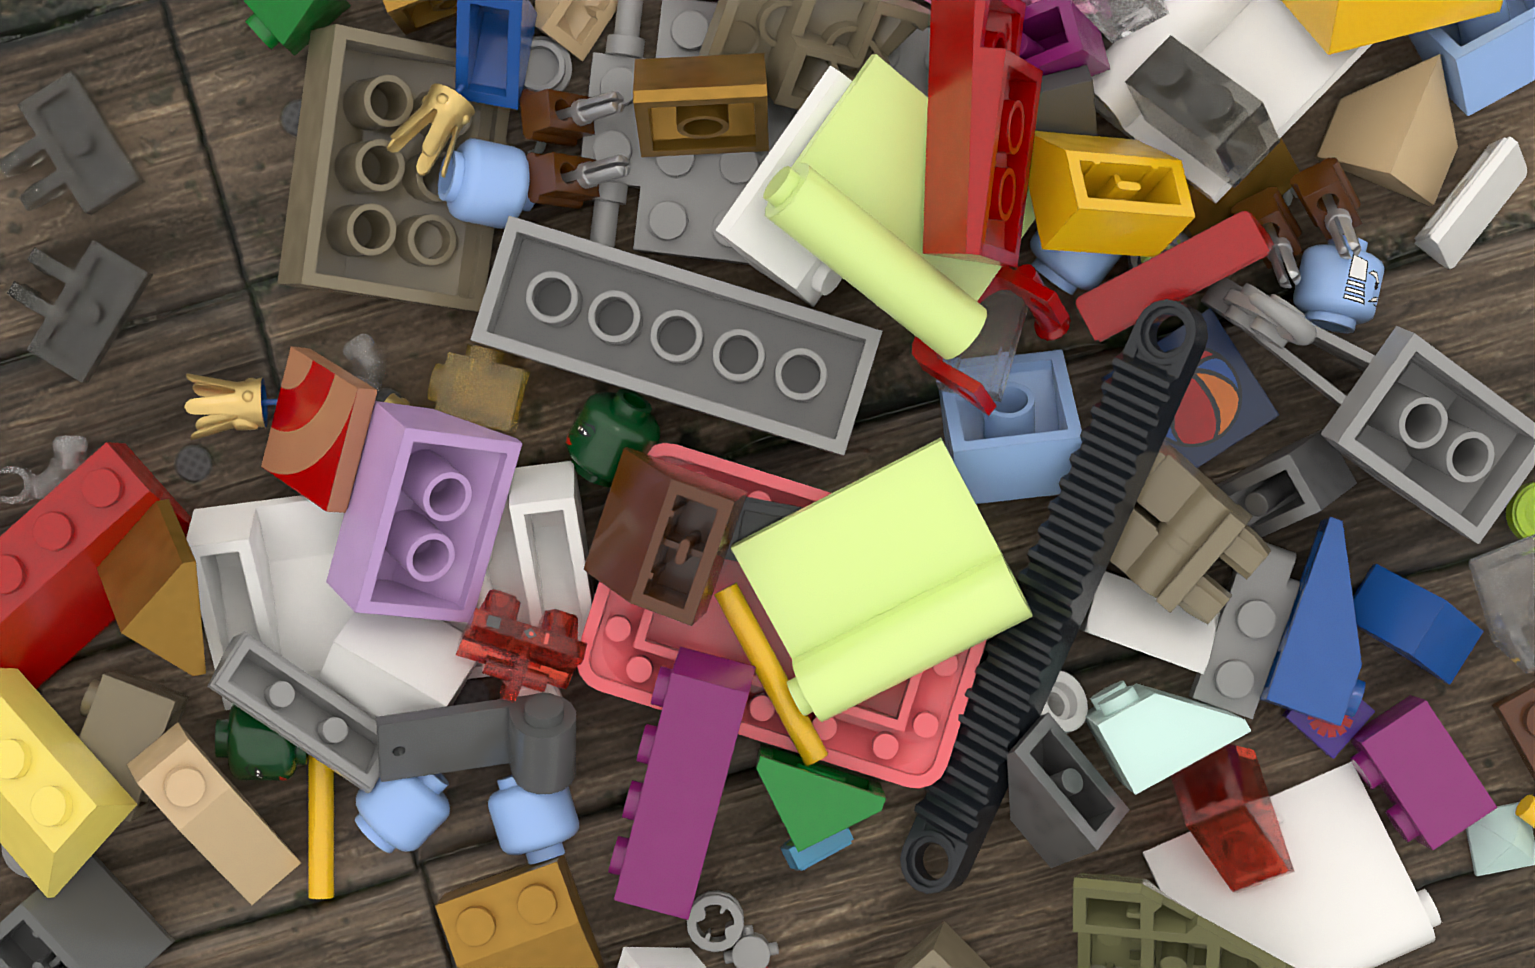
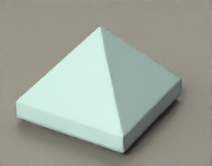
[1466,802,1535,876]

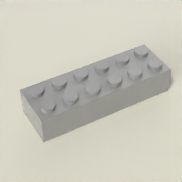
[470,216,883,456]

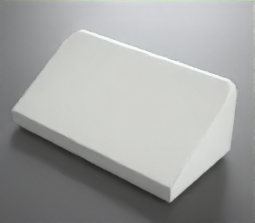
[1414,137,1527,269]
[1079,571,1220,675]

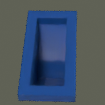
[455,0,537,110]
[1353,563,1484,685]

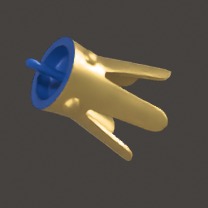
[387,83,475,178]
[185,374,278,440]

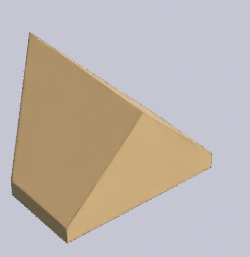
[1315,54,1458,207]

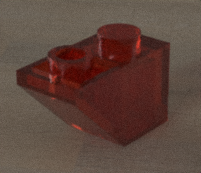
[1171,744,1295,893]

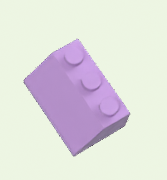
[326,401,522,623]

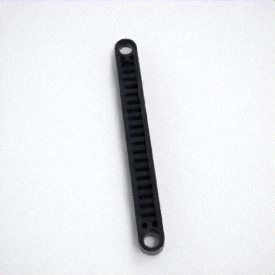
[900,299,1208,894]

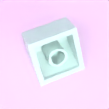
[1085,681,1251,795]

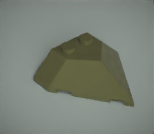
[1073,873,1295,968]

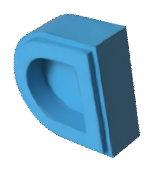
[780,828,854,871]

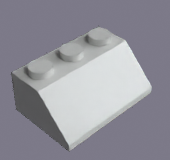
[716,66,852,307]

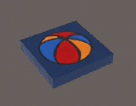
[1101,308,1279,468]

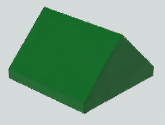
[756,743,886,852]

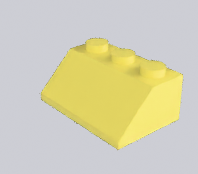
[0,668,137,898]

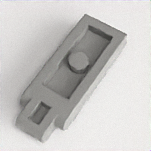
[1189,542,1300,719]

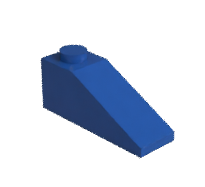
[1260,517,1366,726]

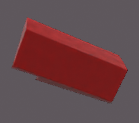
[923,0,1043,268]

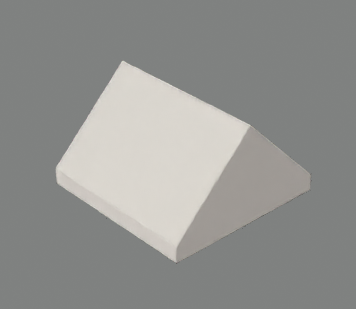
[317,612,485,720]

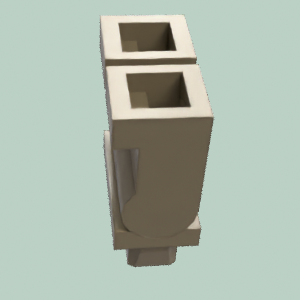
[1110,439,1271,625]

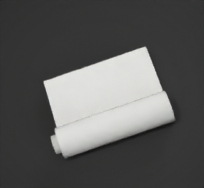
[1092,0,1372,204]
[1143,762,1441,968]

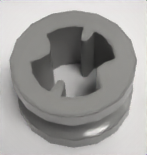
[687,890,744,952]

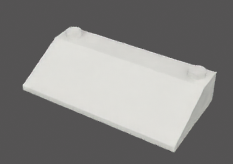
[186,461,594,710]

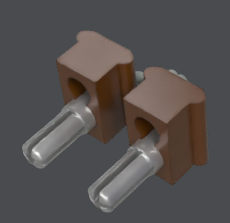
[520,89,630,209]
[1231,157,1363,288]

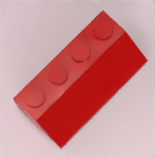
[0,442,191,690]

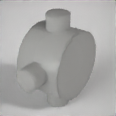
[723,925,779,968]

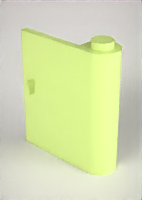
[763,54,1035,360]
[731,438,1033,722]

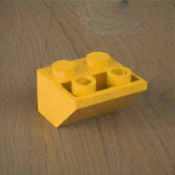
[1028,131,1195,257]

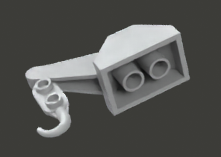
[1201,277,1535,544]

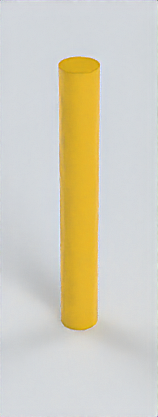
[714,582,828,766]
[308,754,334,899]

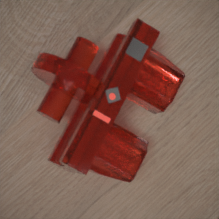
[455,589,587,703]

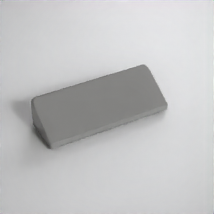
[207,631,380,793]

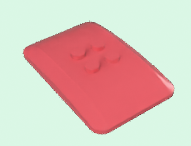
[576,443,987,789]

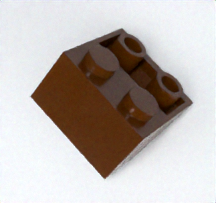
[583,447,748,626]

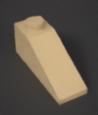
[127,722,301,905]

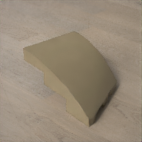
[698,0,931,110]

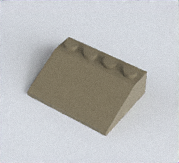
[277,24,510,312]

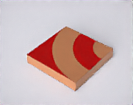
[261,347,377,513]

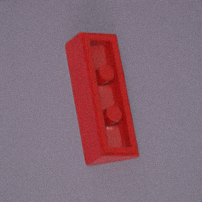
[1076,211,1274,342]

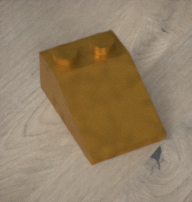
[435,854,605,968]

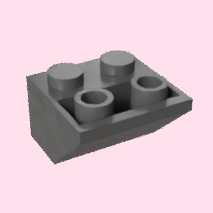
[0,854,175,968]

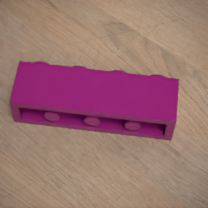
[608,647,756,920]

